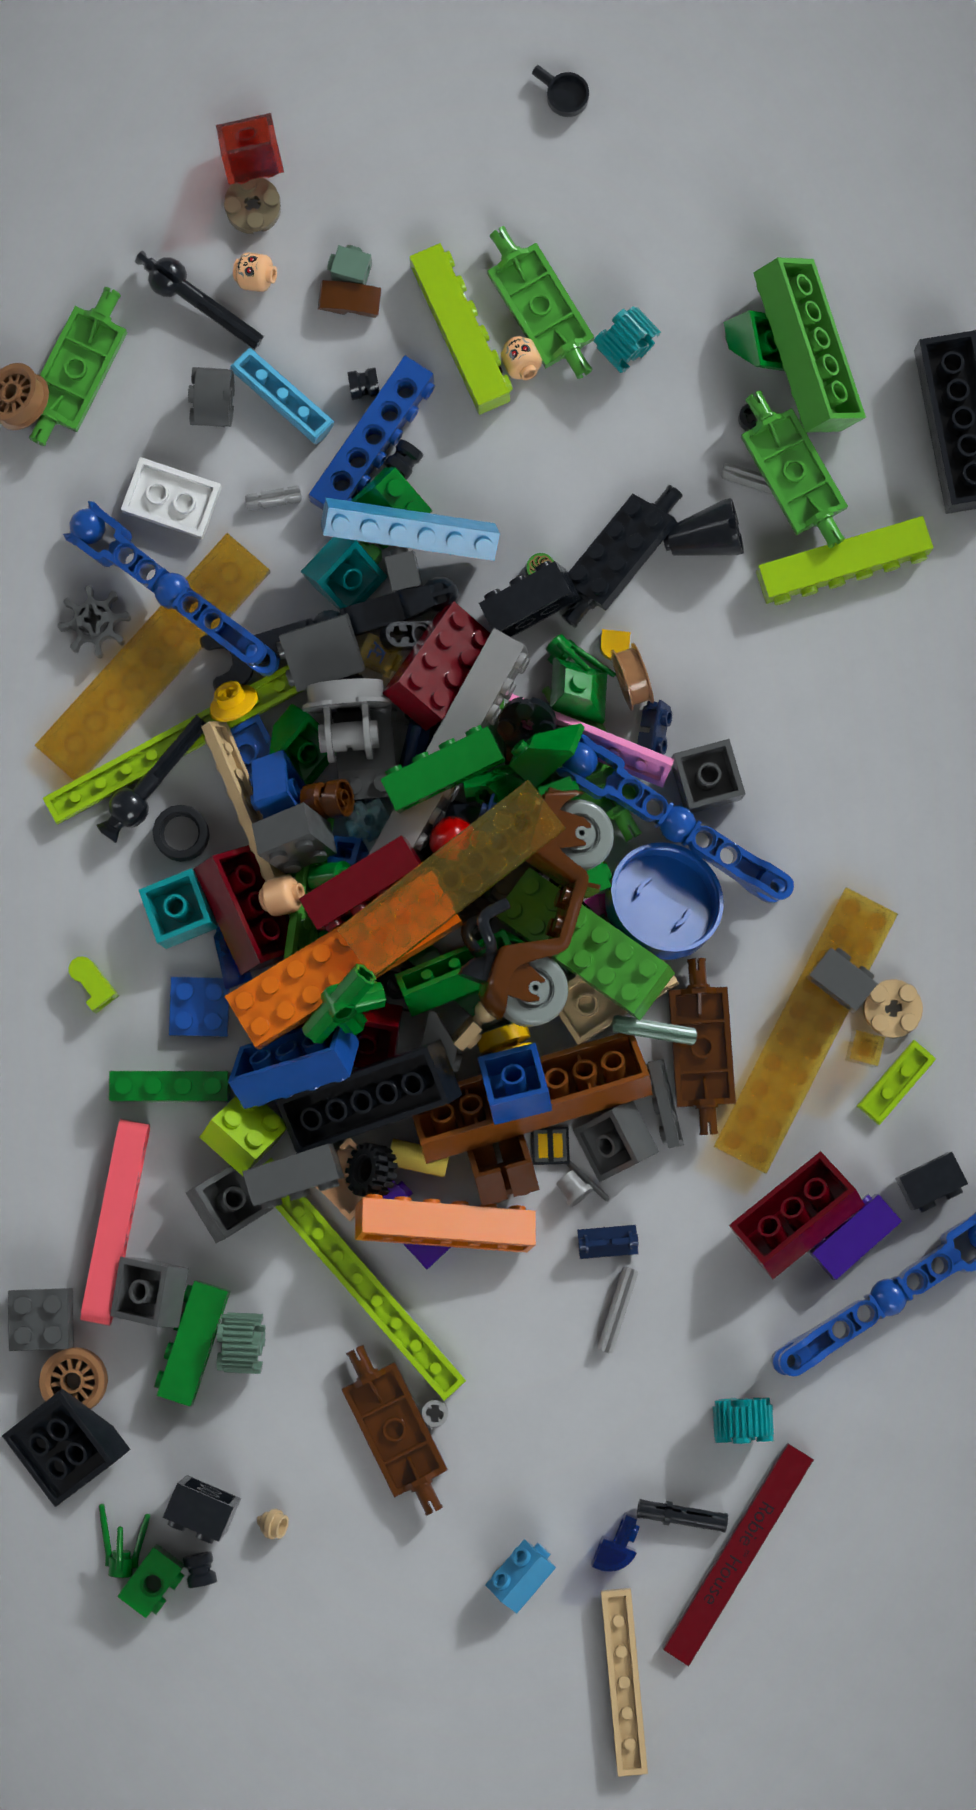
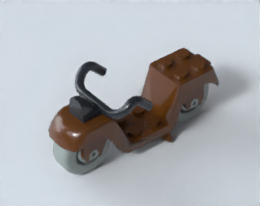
[458,787,614,1027]

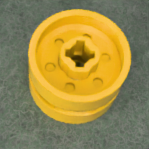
[477,1023,532,1054]

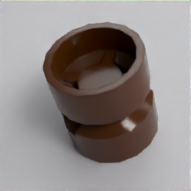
[300,779,355,820]

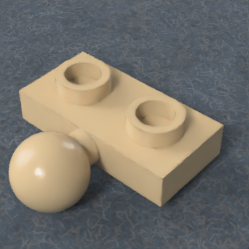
[452,1001,495,1052]

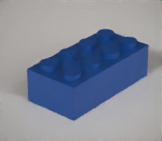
[228,1025,360,1109]

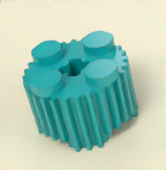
[593,306,661,373]
[712,1397,774,1444]

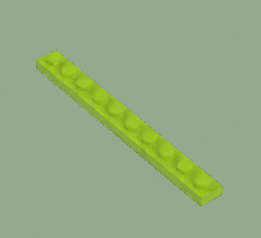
[43,665,307,825]
[263,1158,466,1401]

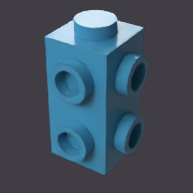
[485,1539,556,1613]

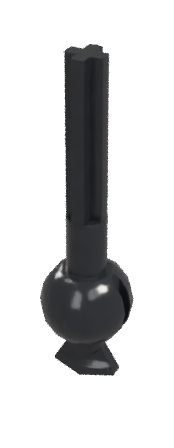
[135,251,264,350]
[96,715,206,843]

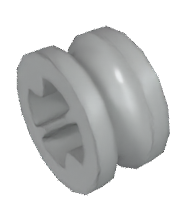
[422,1399,448,1427]

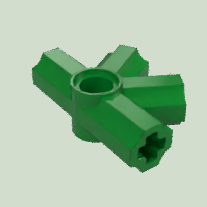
[463,765,552,805]
[302,964,386,1044]

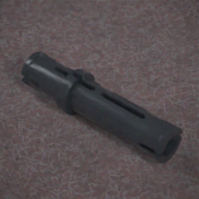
[636,1499,728,1533]

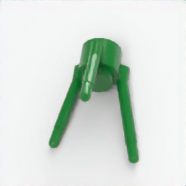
[546,634,616,677]
[99,1504,150,1578]

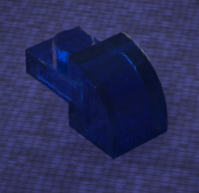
[591,1512,640,1572]

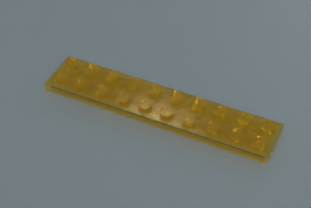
[34,533,271,780]
[713,887,898,1174]

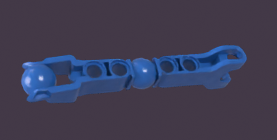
[63,501,280,676]
[556,734,794,903]
[772,1212,976,1376]

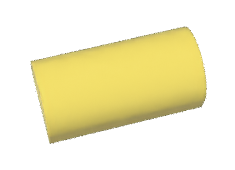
[391,1138,450,1177]

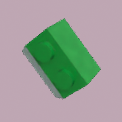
[351,467,433,550]

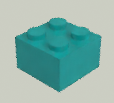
[139,868,220,949]

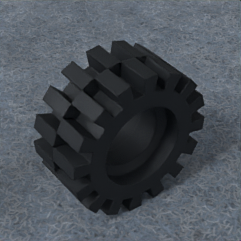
[345,1142,398,1197]

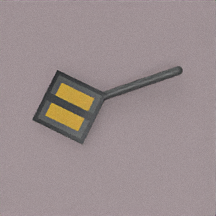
[531,1127,609,1201]

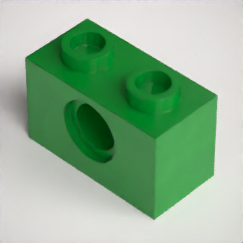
[117,1544,185,1618]

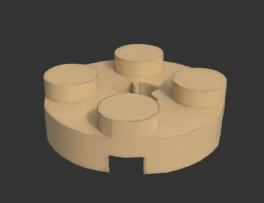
[863,979,923,1038]

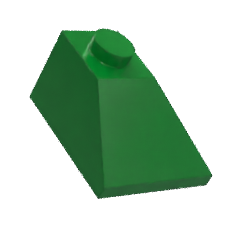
[723,310,784,371]
[550,657,607,724]
[269,704,336,784]
[509,723,585,789]

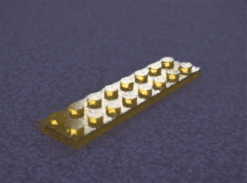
[337,780,566,977]

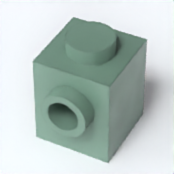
[327,245,372,285]

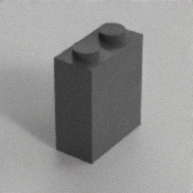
[276,613,366,692]

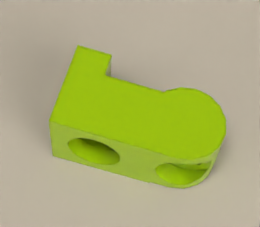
[68,956,119,1013]

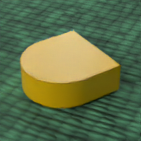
[600,629,631,661]

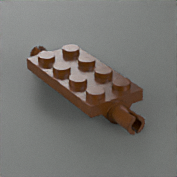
[668,958,736,1135]
[341,1345,448,1516]

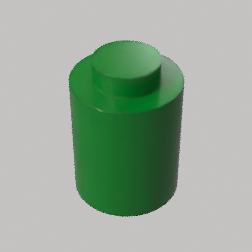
[308,861,351,890]

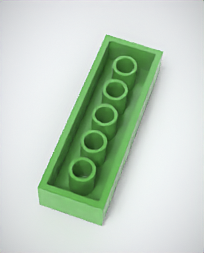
[753,257,866,433]
[496,868,675,1021]

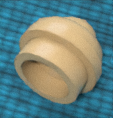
[257,1509,289,1540]

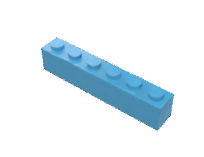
[321,497,500,561]

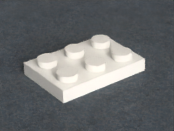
[121,457,222,540]

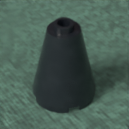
[663,498,744,556]

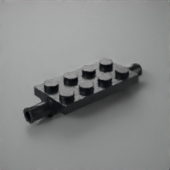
[561,485,683,628]

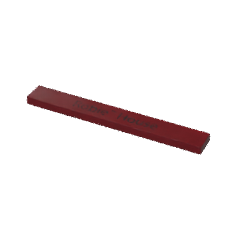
[663,1443,814,1666]

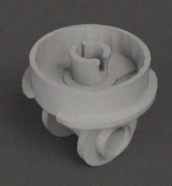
[302,678,390,763]

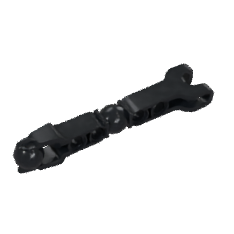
[199,576,459,691]

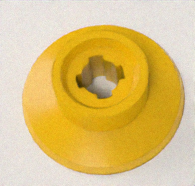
[210,681,258,722]

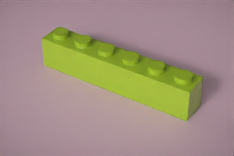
[409,243,513,415]
[756,516,934,605]

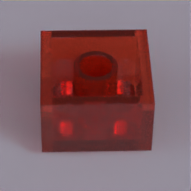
[216,113,284,185]

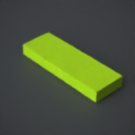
[857,1040,936,1125]

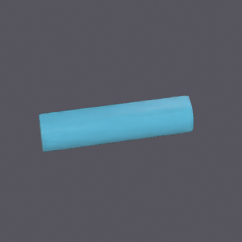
[230,348,334,445]

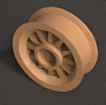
[0,363,49,430]
[611,643,654,711]
[39,1347,108,1409]

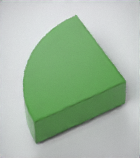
[359,541,383,565]

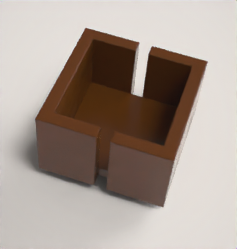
[467,1134,540,1206]

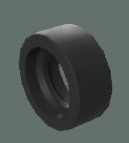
[152,805,210,862]

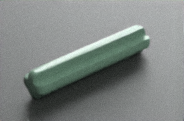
[611,1015,697,1045]

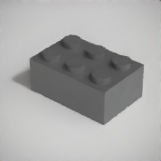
[242,1144,345,1210]

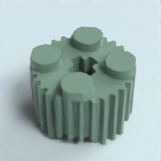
[216,1312,266,1374]

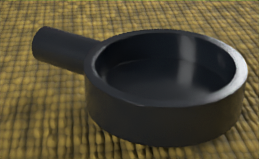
[532,65,589,117]

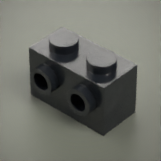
[895,1152,968,1213]

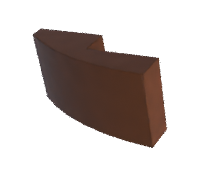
[318,280,381,318]

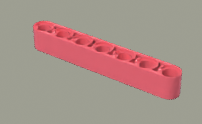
[80,1119,150,1326]

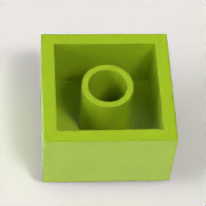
[199,1096,287,1176]

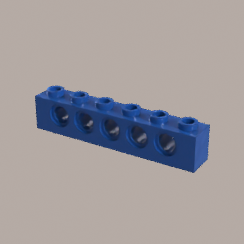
[309,355,435,510]

